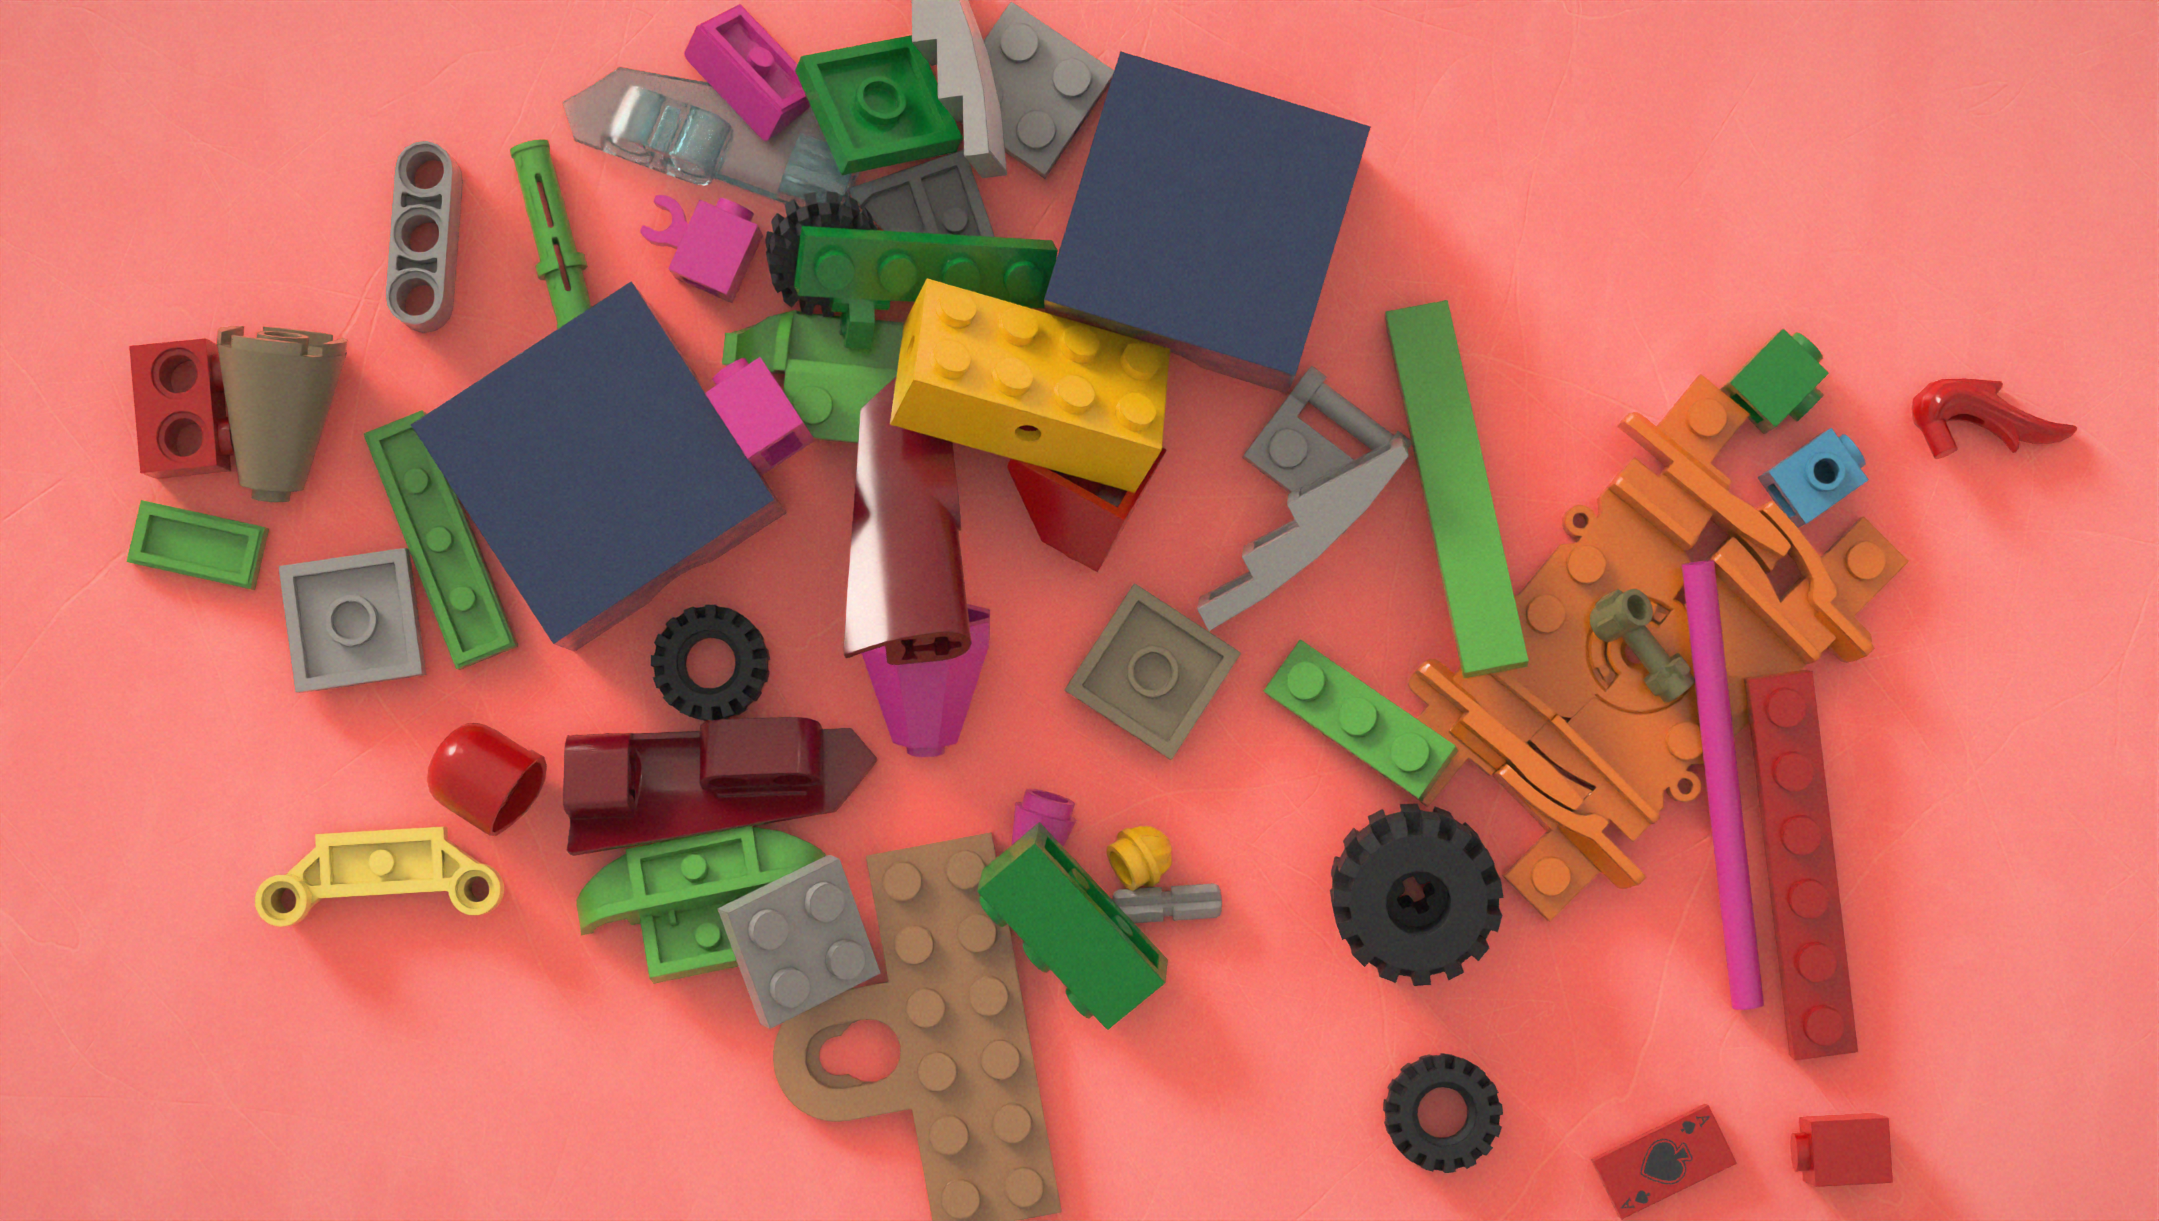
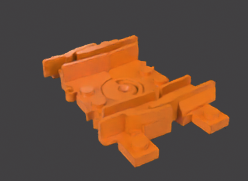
[1408,374,1909,922]

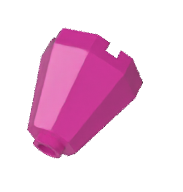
[861,604,990,757]

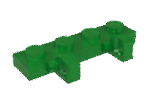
[794,226,1058,349]

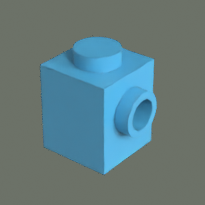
[1758,428,1869,528]

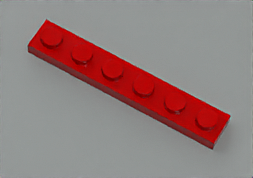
[1744,669,1858,1061]

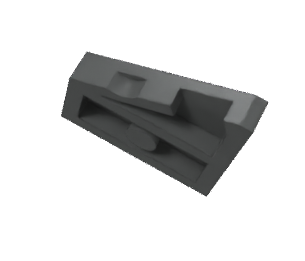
[849,149,995,237]

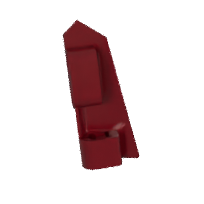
[843,377,972,665]
[563,717,878,856]

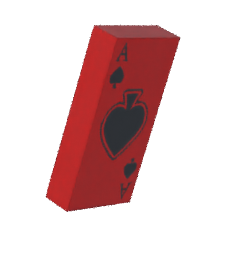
[1591,1104,1737,1219]

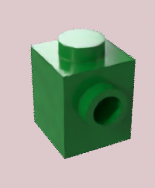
[1720,328,1829,434]

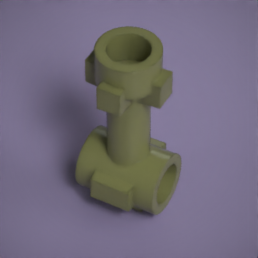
[1590,589,1695,703]

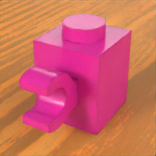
[639,195,763,303]

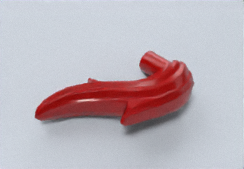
[1912,378,2077,459]

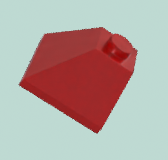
[1007,447,1167,572]

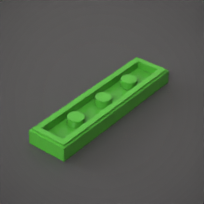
[363,410,518,670]

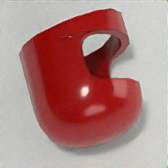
[427,722,547,836]

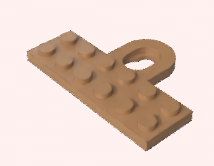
[773,832,1062,1221]

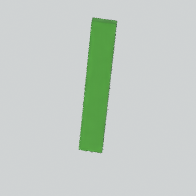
[1385,300,1529,679]

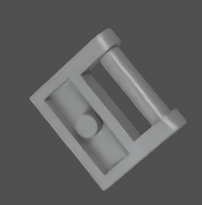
[1242,366,1412,534]

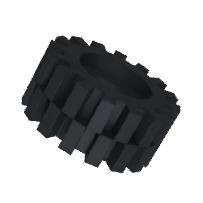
[765,191,878,317]
[651,604,770,721]
[1383,1053,1503,1173]

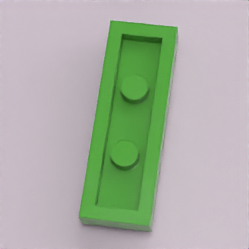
[1263,639,1459,802]

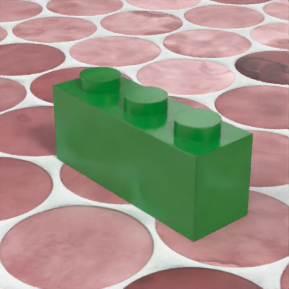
[977,822,1168,1030]

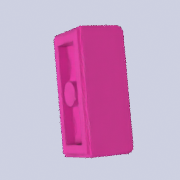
[684,4,811,141]

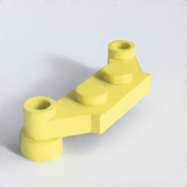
[255,827,504,927]

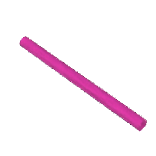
[1682,561,1764,1010]

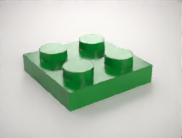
[795,35,963,175]

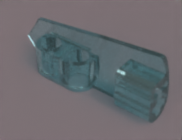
[562,67,859,208]

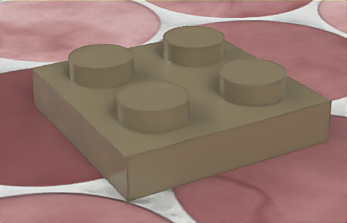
[1064,583,1241,760]

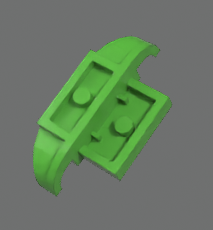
[722,310,904,444]
[576,826,826,984]

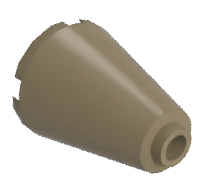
[217,326,348,502]

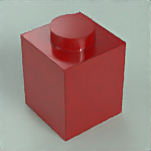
[1790,1113,1893,1187]

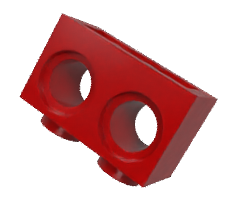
[129,338,234,479]

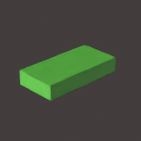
[126,500,269,590]

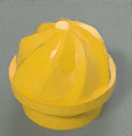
[1106,826,1172,891]

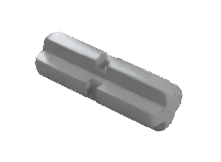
[1112,883,1222,923]

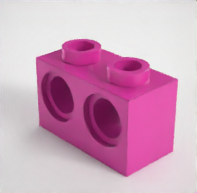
[705,357,815,475]

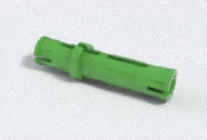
[510,139,592,329]

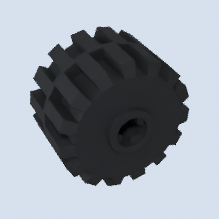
[1330,803,1504,986]

